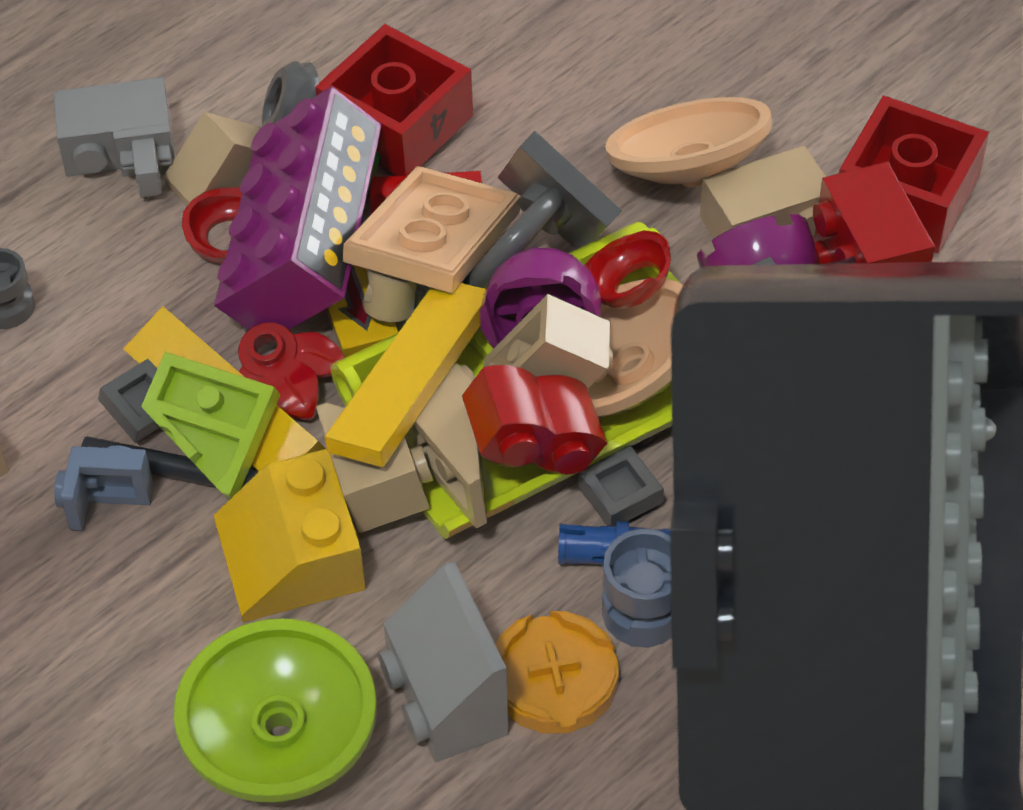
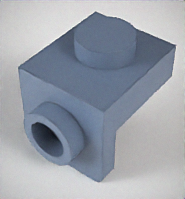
[54,445,154,531]

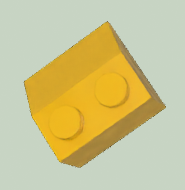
[213,449,366,623]

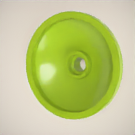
[174,618,377,802]

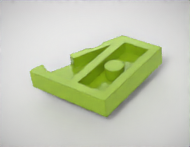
[141,352,280,500]

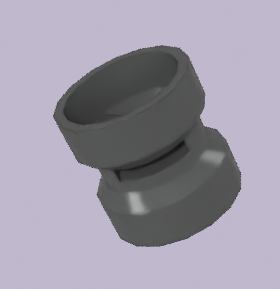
[0,248,35,329]

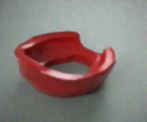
[181,187,242,264]
[585,230,671,308]

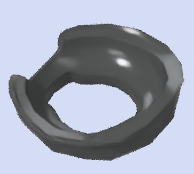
[262,61,320,126]

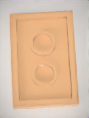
[343,166,521,293]

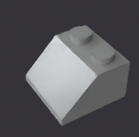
[378,561,509,763]

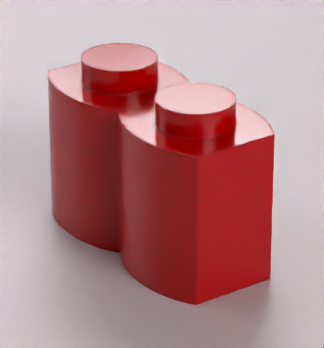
[462,365,607,475]

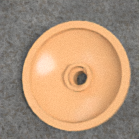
[605,97,773,187]
[588,278,683,418]

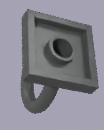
[463,131,622,289]

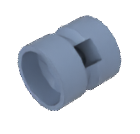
[602,528,672,648]

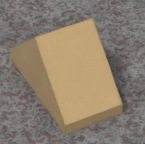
[164,112,259,206]

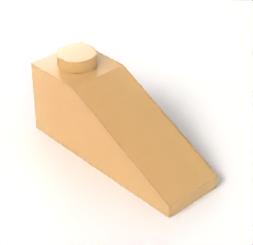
[405,362,487,528]

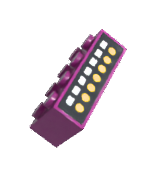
[214,86,381,330]

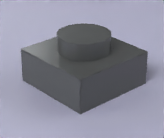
[98,359,160,443]
[578,446,664,526]

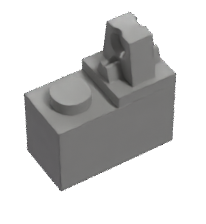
[53,77,175,198]

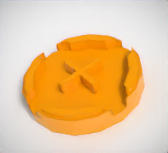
[495,611,619,734]

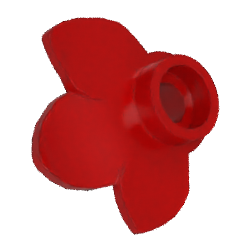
[238,322,345,421]

